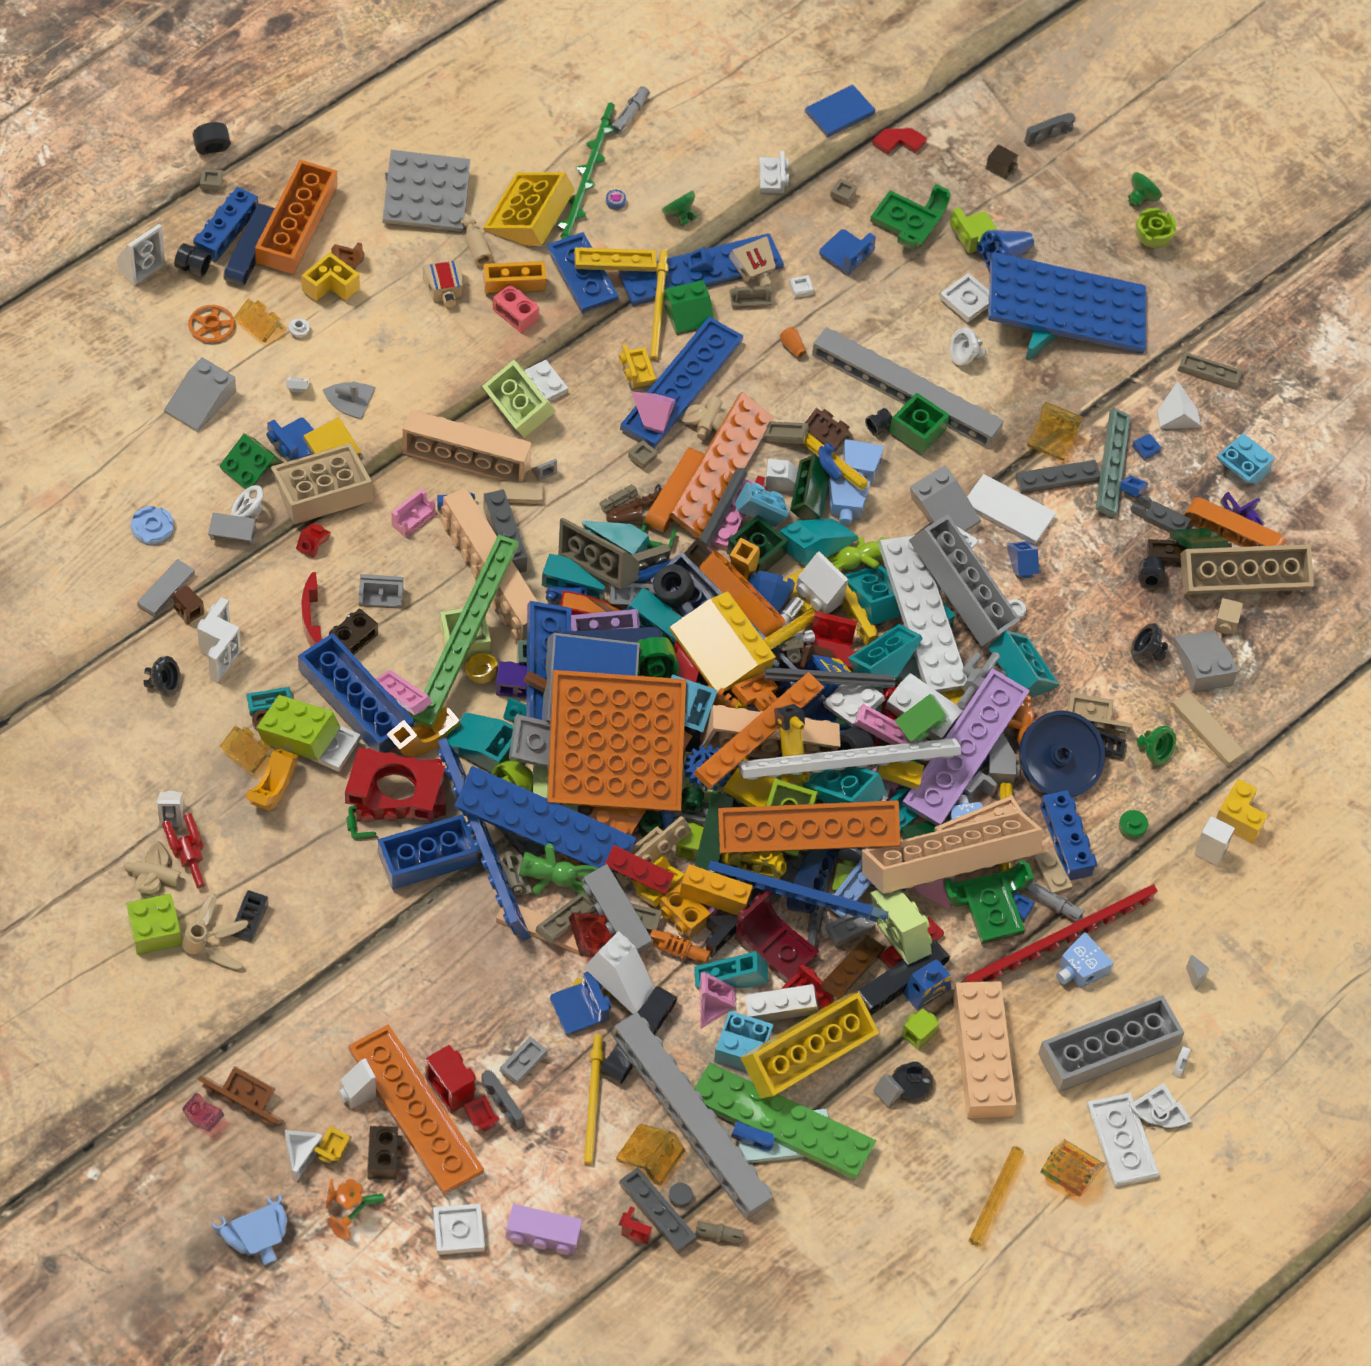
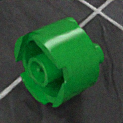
[636,637,679,678]

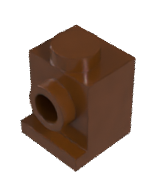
[171,585,204,625]

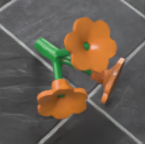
[325,1179,384,1241]

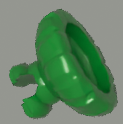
[1127,172,1163,207]
[661,191,697,226]
[1137,725,1176,766]

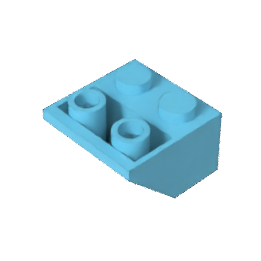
[1216,433,1275,484]
[735,482,789,527]
[671,675,717,732]
[714,1011,773,1072]

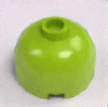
[1136,208,1177,248]
[491,761,533,792]

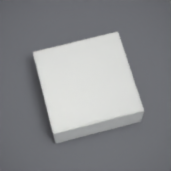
[789,275,814,299]

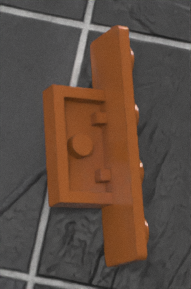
[197,1066,284,1126]

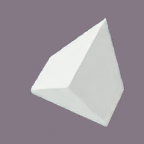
[1157,381,1201,429]
[285,1130,322,1182]

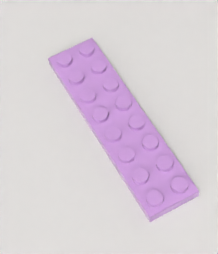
[902,668,1030,826]

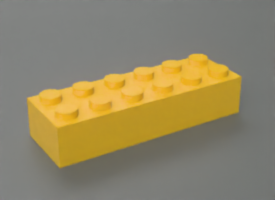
[740,992,879,1098]

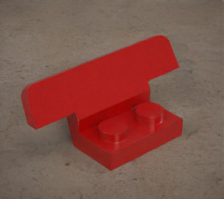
[799,611,857,670]

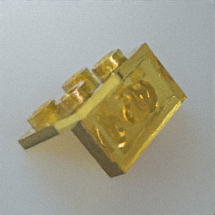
[1027,402,1083,461]
[616,1124,686,1186]

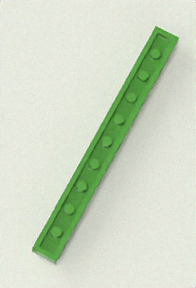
[411,534,519,728]

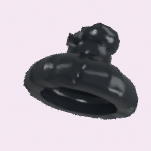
[1131,623,1168,662]
[143,656,181,697]
[892,1062,934,1102]

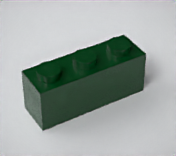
[790,454,830,520]

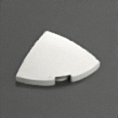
[1129,1083,1191,1128]

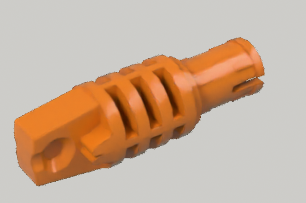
[650,929,711,964]

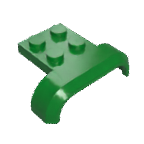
[870,184,951,250]
[944,860,1034,944]

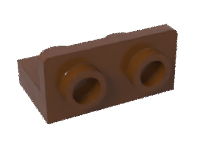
[805,408,852,452]

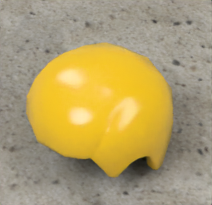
[465,653,498,684]

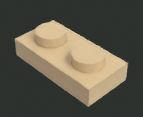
[1033,850,1073,895]

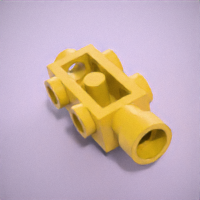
[720,851,787,879]

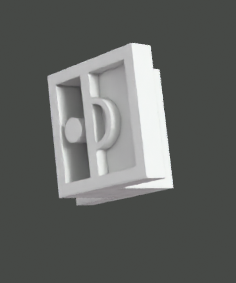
[197,597,241,683]

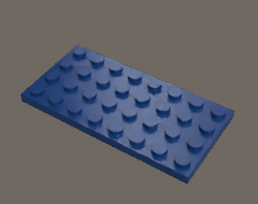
[988,252,1146,354]

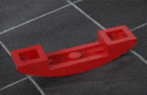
[301,572,322,647]

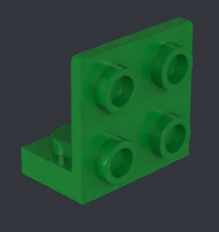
[220,433,283,489]

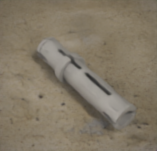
[611,86,650,135]
[1023,881,1085,922]

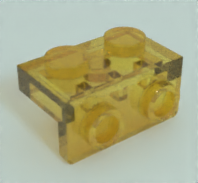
[233,298,284,343]

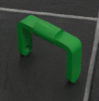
[641,524,677,550]
[346,806,377,840]

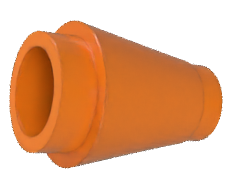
[780,327,807,358]

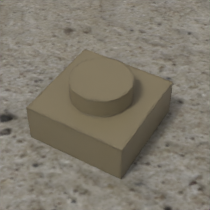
[200,168,223,191]
[830,178,857,204]
[628,440,658,469]

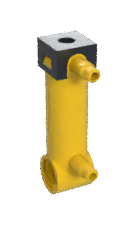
[774,704,810,788]

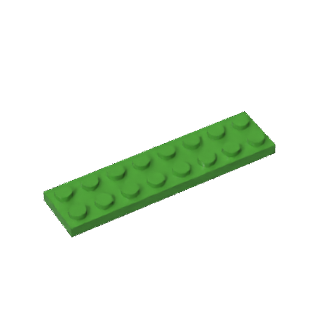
[694,1063,876,1180]

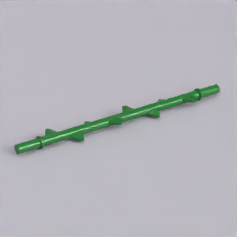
[557,102,615,240]

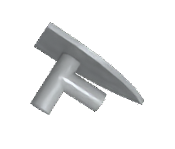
[323,381,375,419]

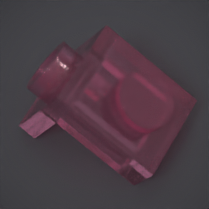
[182,1093,224,1132]

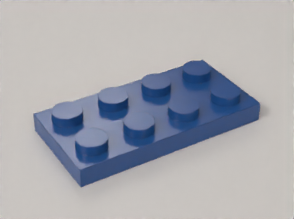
[546,232,619,313]

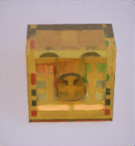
[1040,1139,1104,1197]

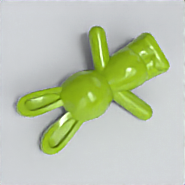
[827,537,886,570]

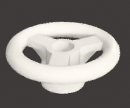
[231,485,263,518]

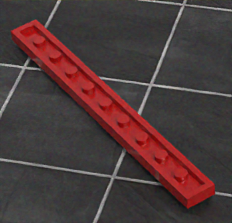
[960,884,1158,983]

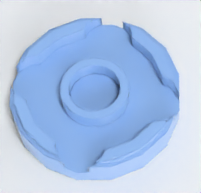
[131,506,174,545]

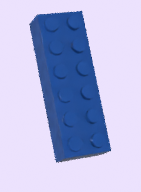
[298,633,414,753]

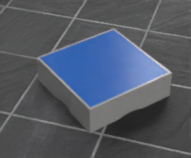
[542,633,640,722]

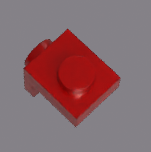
[296,523,331,558]
[463,1095,500,1132]
[619,1206,652,1245]

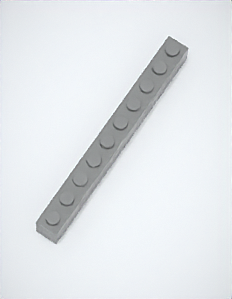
[812,327,1004,449]
[611,1012,772,1219]

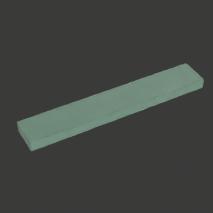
[1096,407,1131,518]

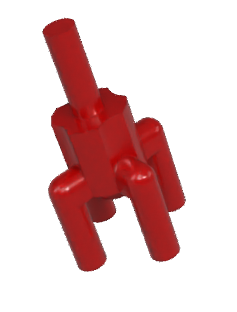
[162,813,205,888]

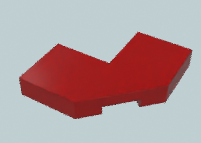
[872,128,927,155]

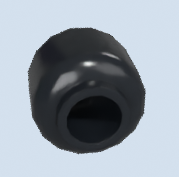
[1138,556,1165,587]

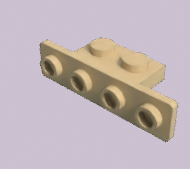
[1046,693,1133,732]
[614,816,692,887]

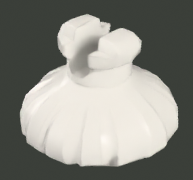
[949,327,985,366]

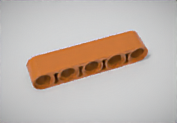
[644,447,704,533]
[1184,497,1286,547]
[700,550,786,637]

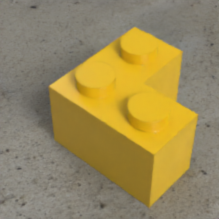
[301,252,360,301]
[1216,778,1268,844]

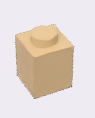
[1214,598,1243,635]

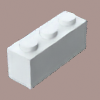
[745,984,819,1022]

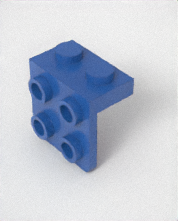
[819,229,876,275]
[266,417,314,462]
[550,971,612,1035]

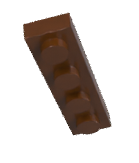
[820,935,885,1000]

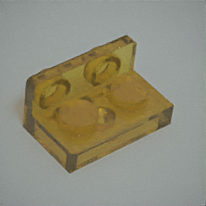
[219,725,272,773]

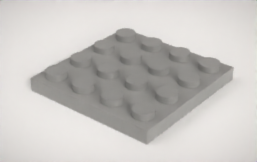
[382,150,471,232]

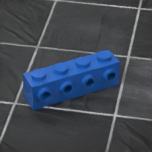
[193,186,258,263]
[1040,790,1097,881]

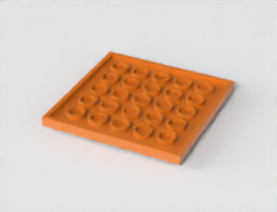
[547,670,686,812]

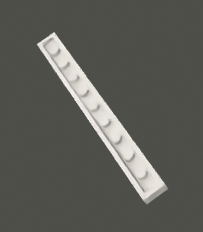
[739,738,961,780]

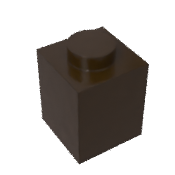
[986,144,1018,180]

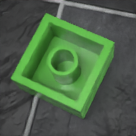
[895,694,949,743]

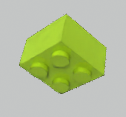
[126,893,182,955]

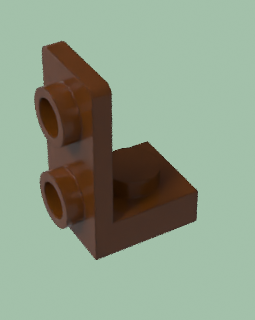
[799,644,834,668]

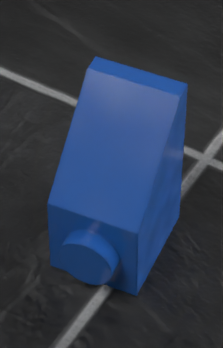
[1007,541,1039,578]

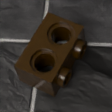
[329,608,378,655]
[367,1126,403,1180]

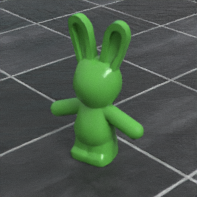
[519,843,599,898]

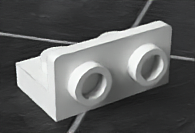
[759,151,789,194]

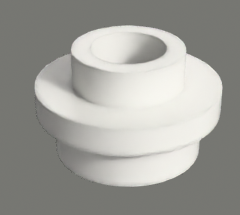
[289,318,309,338]

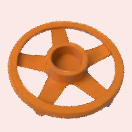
[188,305,235,343]

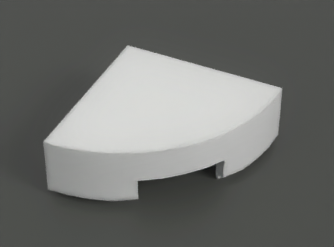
[1172,1046,1191,1078]

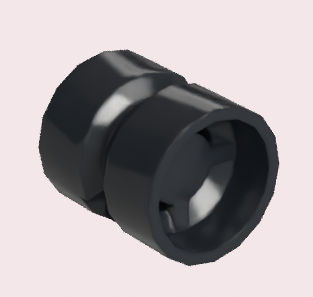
[174,243,212,277]

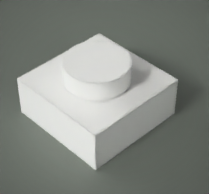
[286,377,309,392]

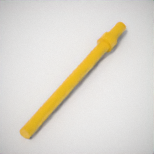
[650,249,669,360]
[584,1034,604,1165]

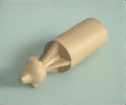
[460,214,493,266]

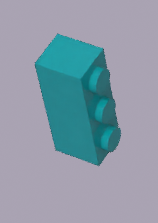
[626,588,683,647]

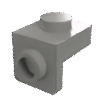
[962,771,997,803]

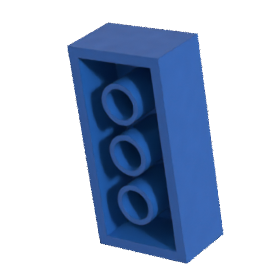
[378,814,478,890]

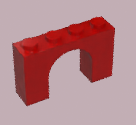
[345,747,445,822]
[356,759,446,822]

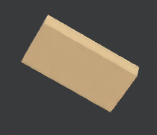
[500,481,543,504]

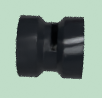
[865,408,892,436]

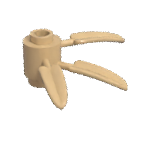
[182,893,248,970]

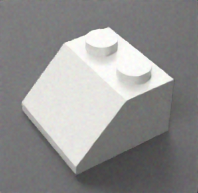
[796,552,848,614]

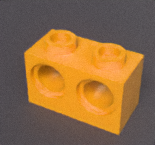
[659,883,711,940]

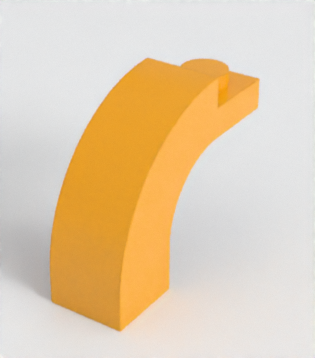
[730,538,760,583]
[387,705,461,757]
[245,748,299,811]

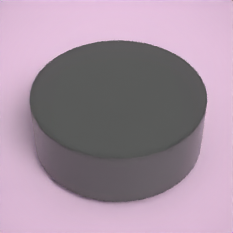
[669,1183,693,1208]

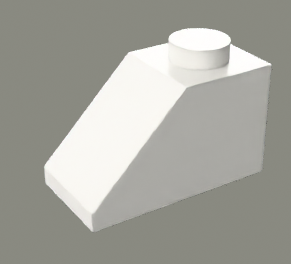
[765,459,798,493]
[157,791,184,827]
[338,1058,376,1109]

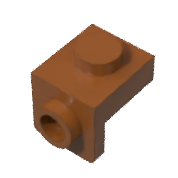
[331,242,365,270]

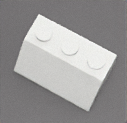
[885,673,964,741]

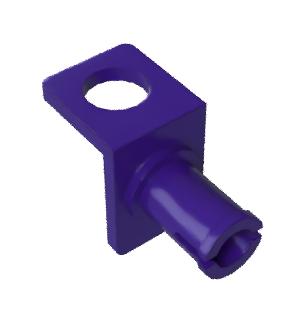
[1220,492,1264,526]

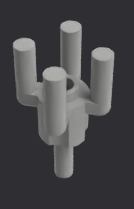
[957,652,1006,709]

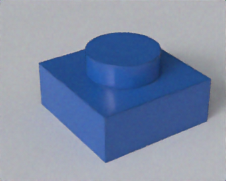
[1132,433,1162,461]
[1119,475,1148,497]

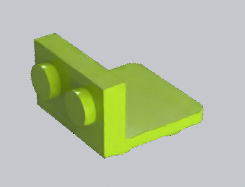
[950,207,998,254]

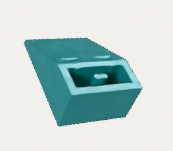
[447,712,514,772]

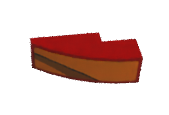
[560,590,623,615]

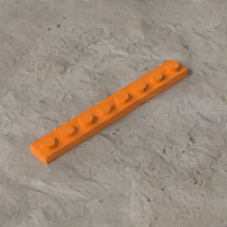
[694,672,824,790]

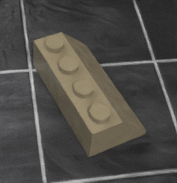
[558,518,639,589]

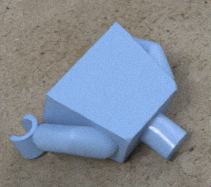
[212,1195,287,1265]

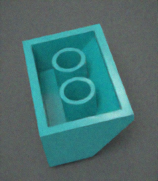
[988,630,1060,698]

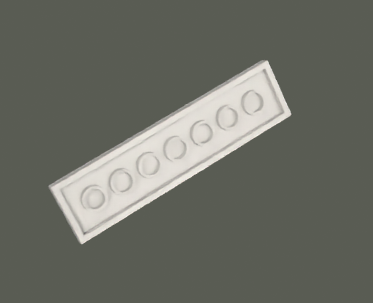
[878,535,967,693]

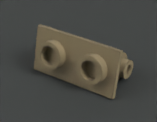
[729,285,772,307]
[780,636,804,663]
[501,851,532,899]

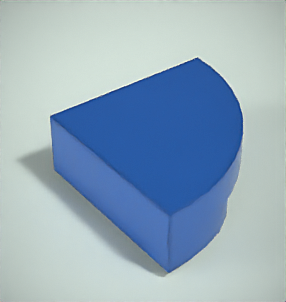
[1013,893,1035,923]

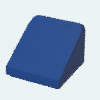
[687,247,714,272]

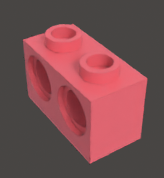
[492,284,539,334]

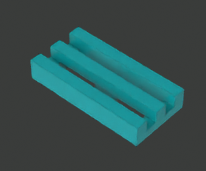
[246,687,292,716]

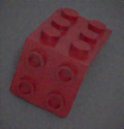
[735,891,819,982]

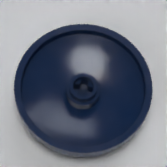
[1019,711,1105,797]

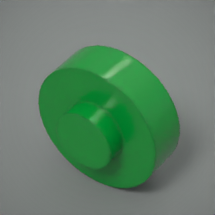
[1118,810,1148,839]

